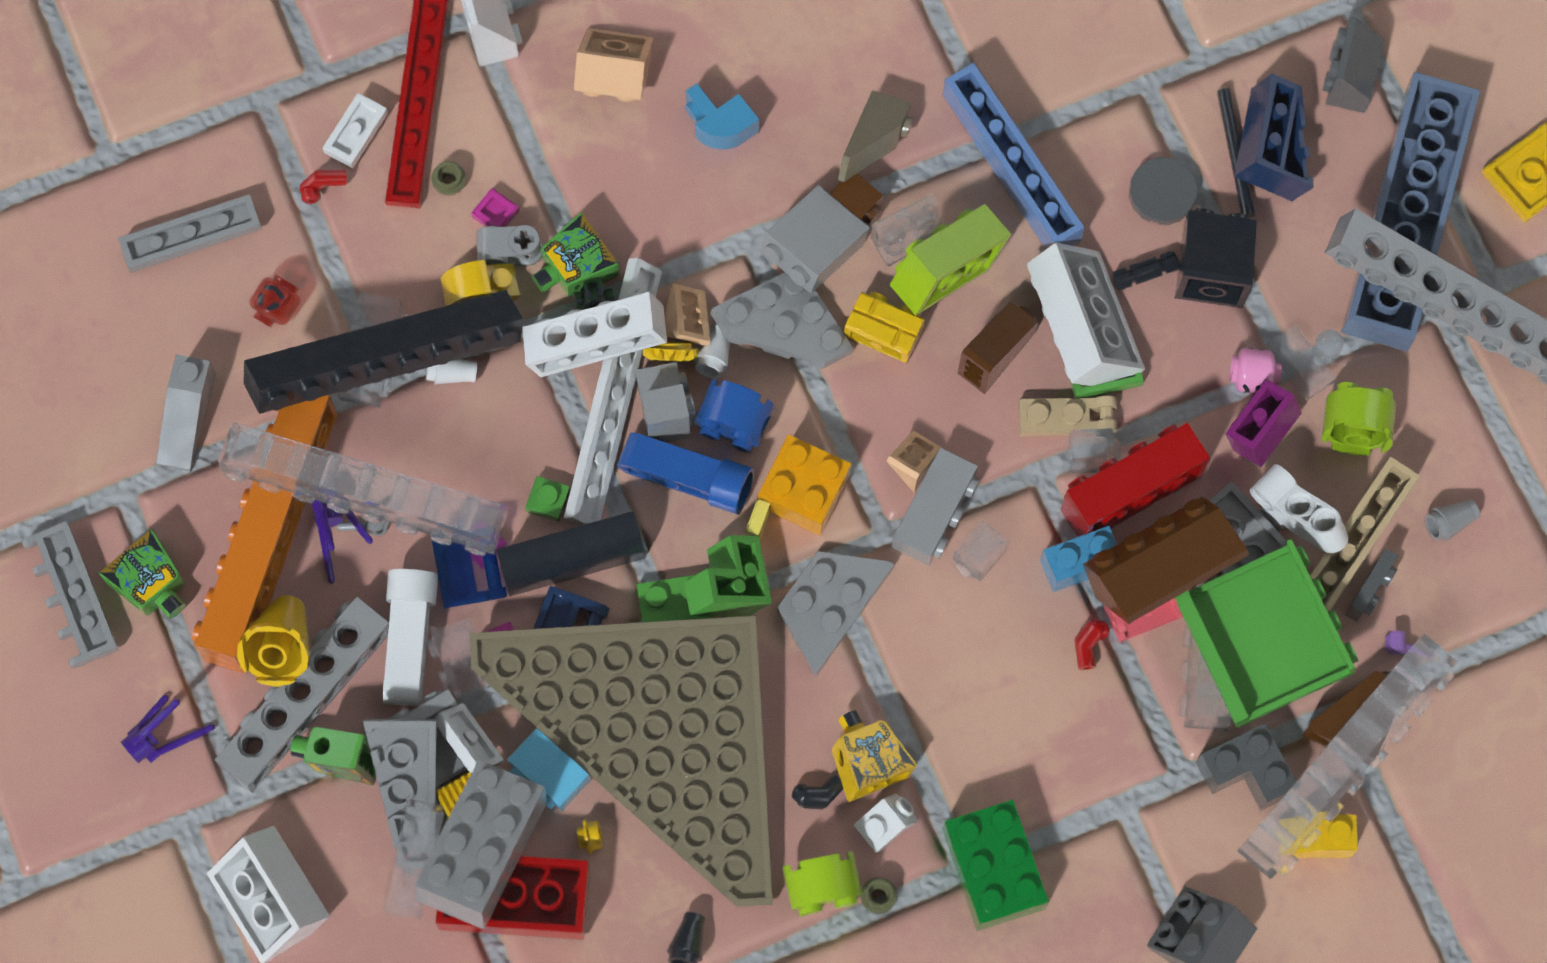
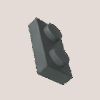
[1345,549,1398,622]

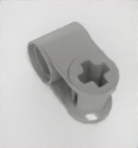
[477,225,543,266]

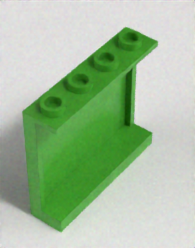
[1174,539,1358,728]

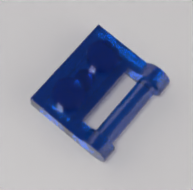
[431,527,508,609]

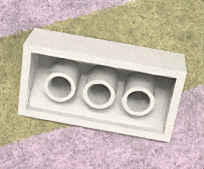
[1027,242,1145,386]

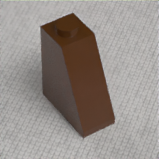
[958,301,1038,394]
[1302,670,1409,768]

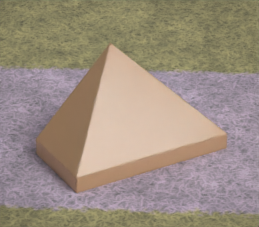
[664,283,711,346]
[887,430,943,493]

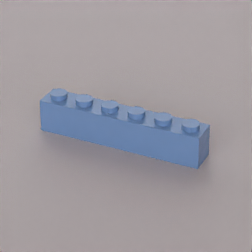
[943,63,1085,249]

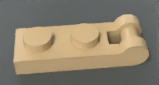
[1018,396,1118,436]

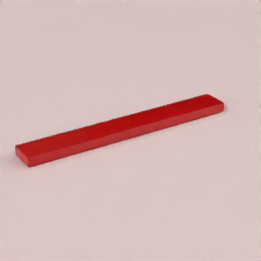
[385,0,449,208]

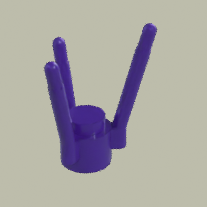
[310,491,373,584]
[121,694,215,763]

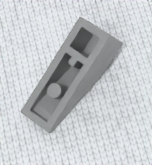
[156,354,216,472]

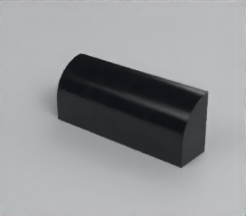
[496,511,645,597]

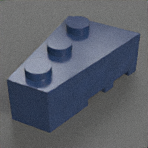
[1234,73,1314,201]

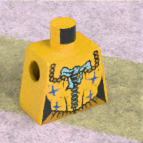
[832,710,917,802]

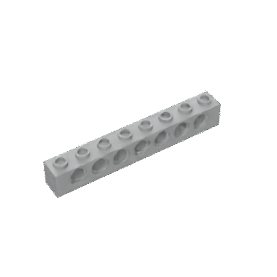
[1325,208,1547,384]

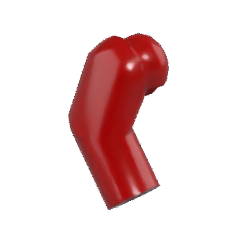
[299,169,347,204]
[1074,619,1110,670]

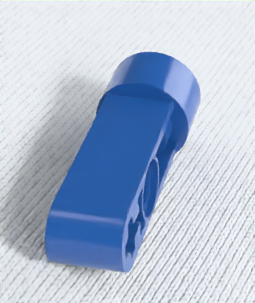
[617,433,754,515]

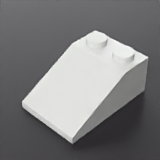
[461,0,522,67]

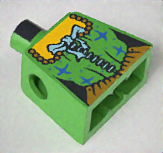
[532,213,619,296]
[99,529,186,619]
[290,727,376,786]

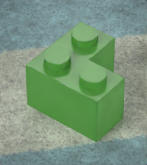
[684,535,772,617]

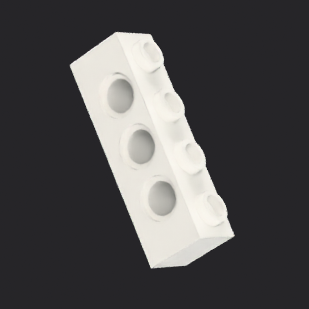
[522,292,667,377]

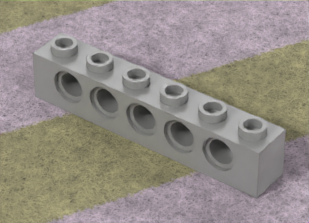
[215,597,389,793]

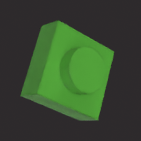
[525,476,570,522]

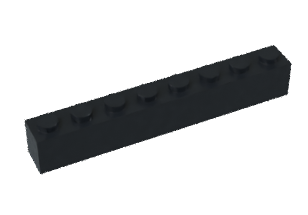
[244,290,523,414]

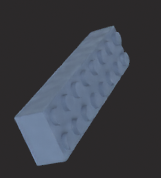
[1341,72,1480,352]

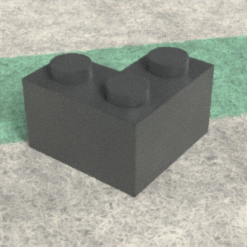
[1196,723,1299,811]

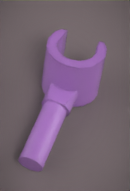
[1385,631,1435,660]

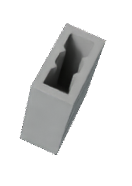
[759,185,870,293]

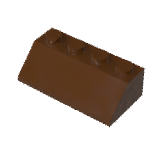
[1083,496,1249,624]

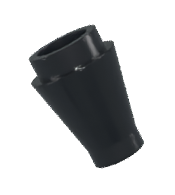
[667,912,705,963]

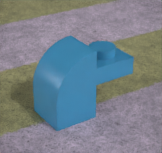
[685,83,759,150]

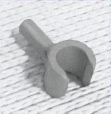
[338,511,390,536]

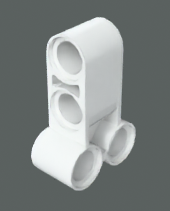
[1250,464,1349,553]

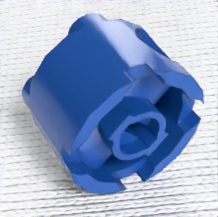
[695,379,775,453]

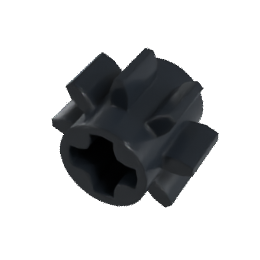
[573,280,615,310]

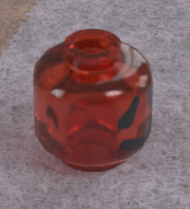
[249,274,301,328]

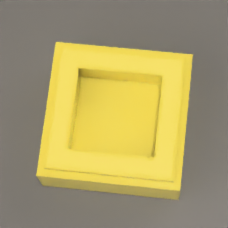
[746,500,770,539]

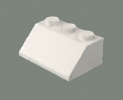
[206,826,330,963]

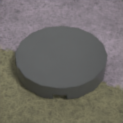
[1129,157,1198,225]

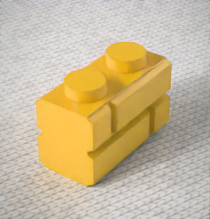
[844,292,925,364]

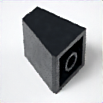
[1175,208,1257,308]

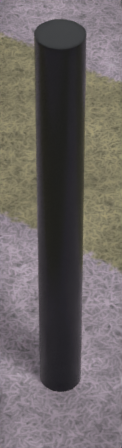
[1217,88,1255,219]

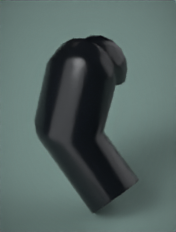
[792,774,843,809]

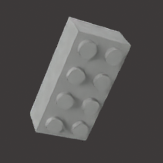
[414,759,547,929]

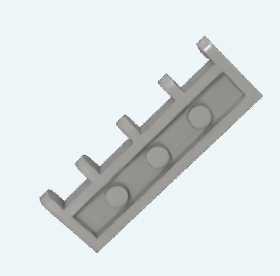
[22,521,119,668]

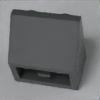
[1322,16,1384,113]
[1146,886,1257,963]

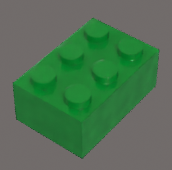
[942,799,1049,931]

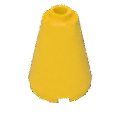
[237,595,310,687]

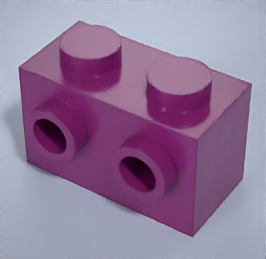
[1225,379,1302,467]

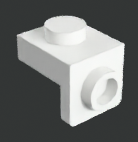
[854,793,918,853]

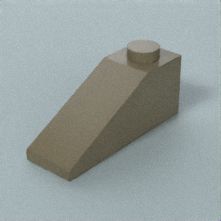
[838,90,913,182]

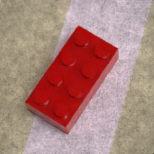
[1060,422,1210,537]
[435,856,590,940]

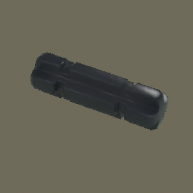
[1112,251,1179,290]

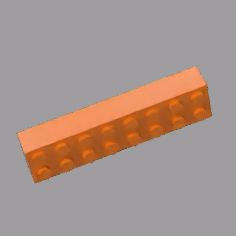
[192,395,338,674]

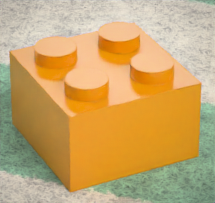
[757,434,852,536]

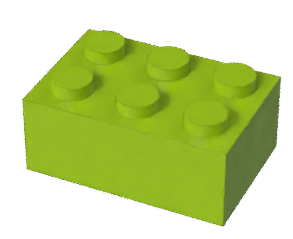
[890,204,1011,316]

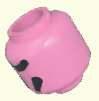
[1230,348,1282,394]

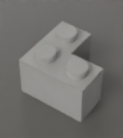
[635,362,696,442]

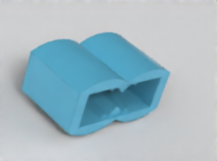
[507,728,591,811]

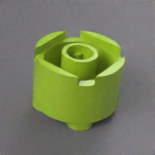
[1322,382,1396,456]
[783,851,863,917]

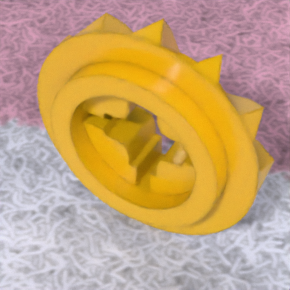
[643,340,699,361]

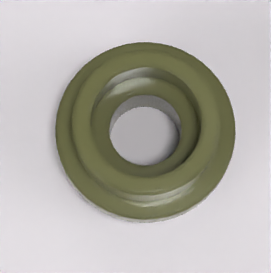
[431,162,466,195]
[861,877,897,914]

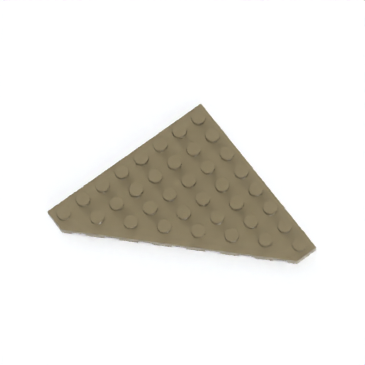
[470,616,773,907]

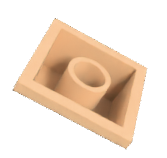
[574,28,654,102]

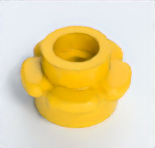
[577,819,603,854]

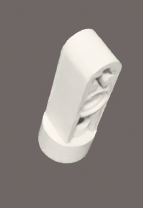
[383,569,438,707]

